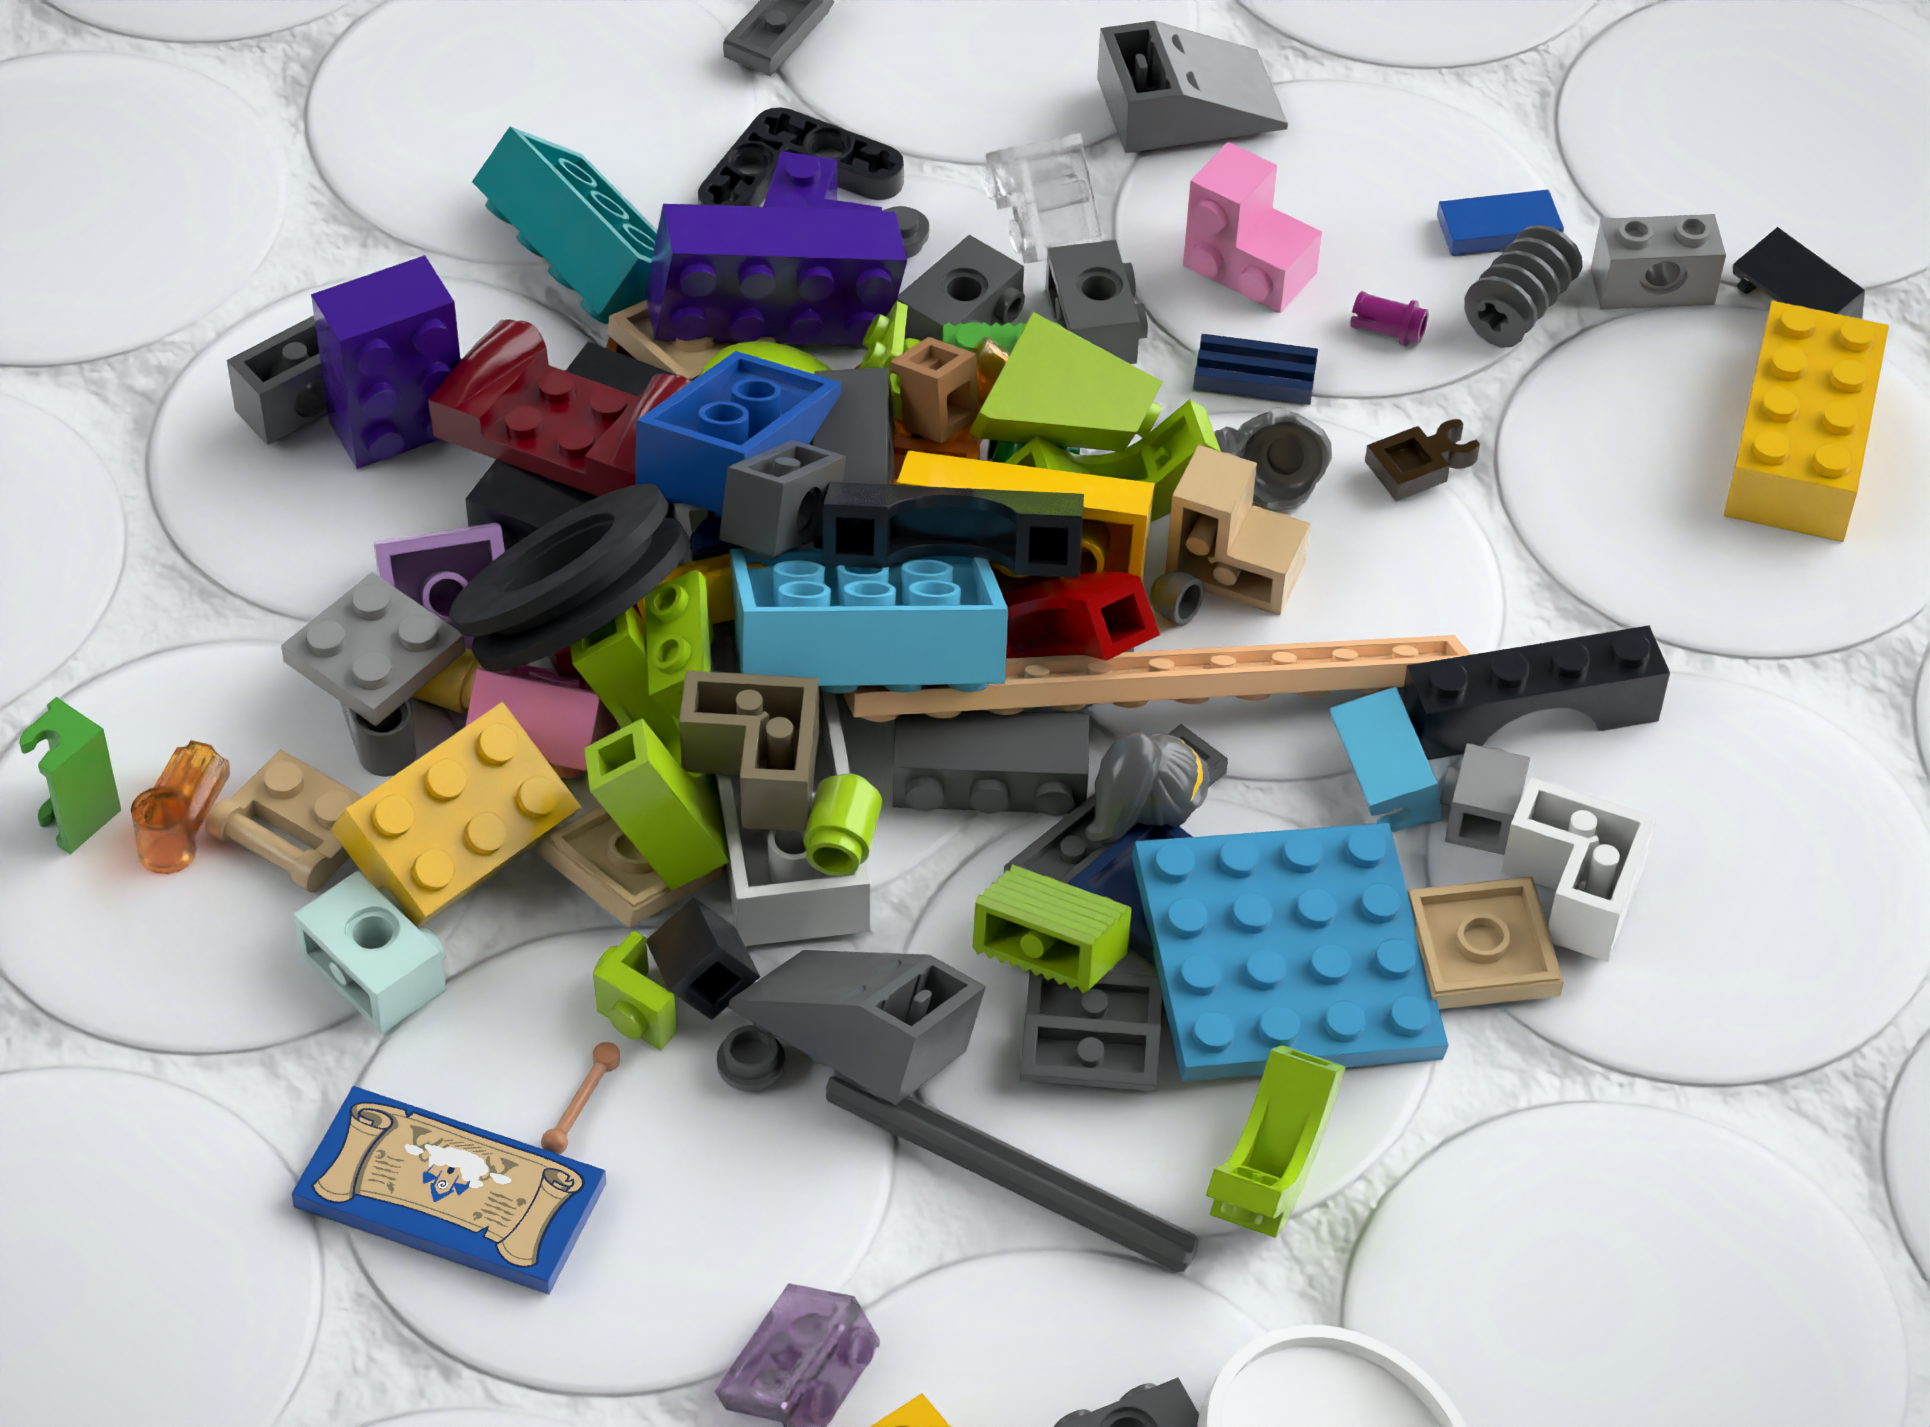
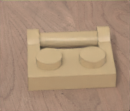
[205,749,363,893]

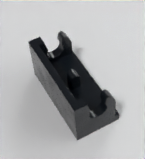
[1733,227,1865,319]

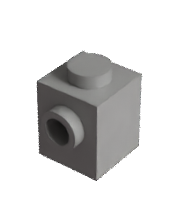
[1440,743,1530,855]

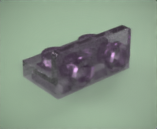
[714,1283,880,1427]

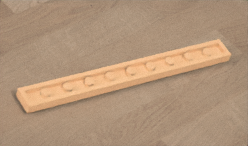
[842,635,1471,722]

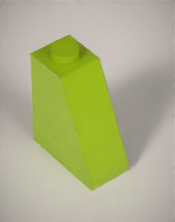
[968,312,1163,452]

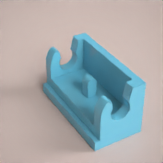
[1329,686,1443,832]

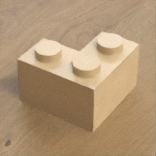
[1165,445,1310,615]

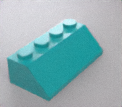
[472,126,657,324]

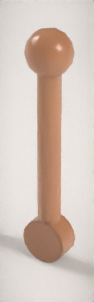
[541,1042,620,1154]

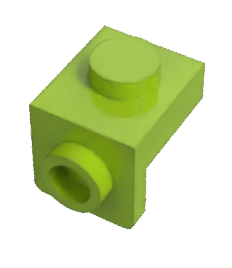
[593,931,677,1051]

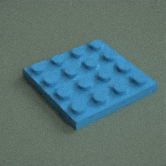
[1131,823,1449,1082]

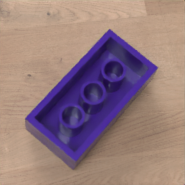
[645,203,908,346]

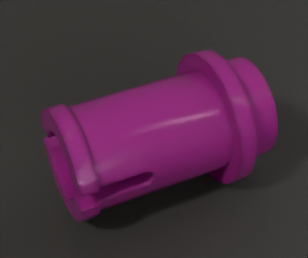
[1350,291,1429,346]

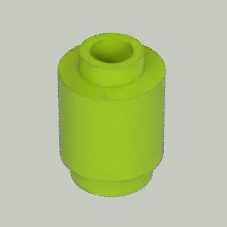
[803,773,882,876]

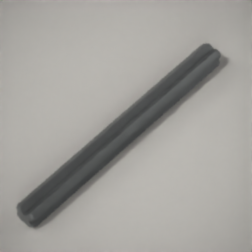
[825,1070,1198,1272]

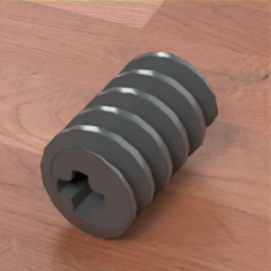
[1464,225,1583,348]

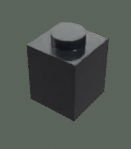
[646,897,761,1021]

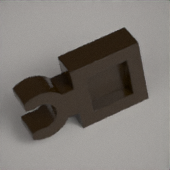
[1365,419,1480,501]

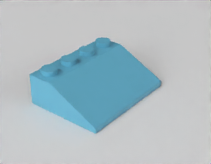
[730,548,1008,693]

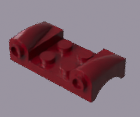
[428,319,691,496]

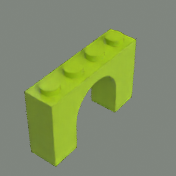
[570,607,730,891]

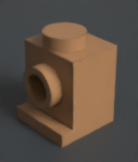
[890,337,979,443]

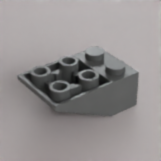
[1097,20,1288,153]
[728,950,986,1105]

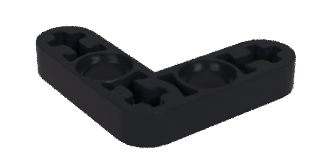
[698,107,904,207]

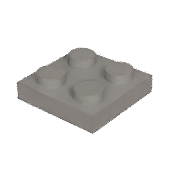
[281,572,466,726]

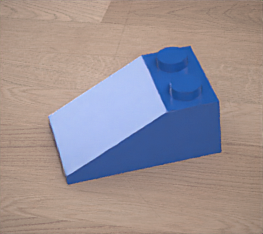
[635,351,842,518]

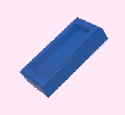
[1437,189,1564,255]

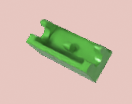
[19,697,121,855]

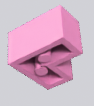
[1183,142,1322,313]

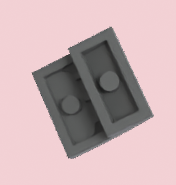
[1020,969,1162,1092]

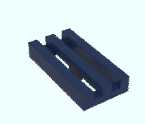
[1193,333,1318,405]

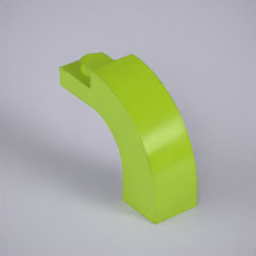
[1005,399,1221,523]
[1206,1045,1346,1238]

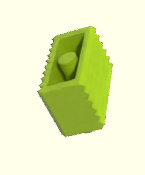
[972,864,1131,994]

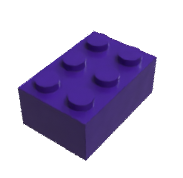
[311,255,461,469]

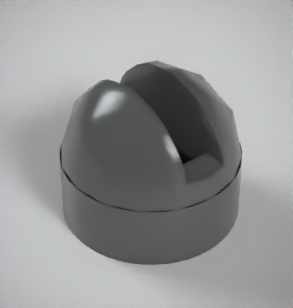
[1150,571,1204,625]

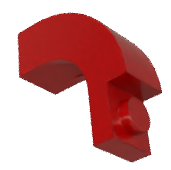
[1002,572,1160,661]

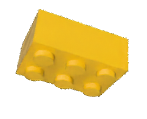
[330,702,581,929]

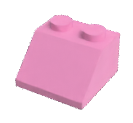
[465,664,618,779]

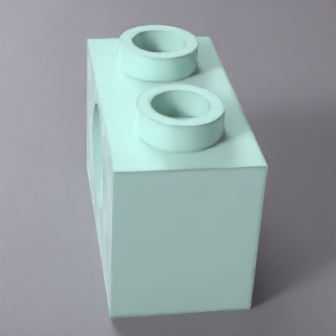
[293,871,446,1034]

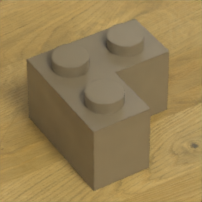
[679,670,819,832]

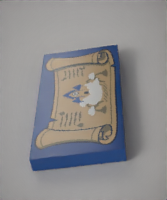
[291,1086,606,1295]

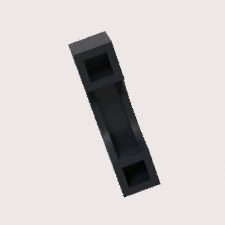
[822,482,1084,578]
[1402,625,1670,760]

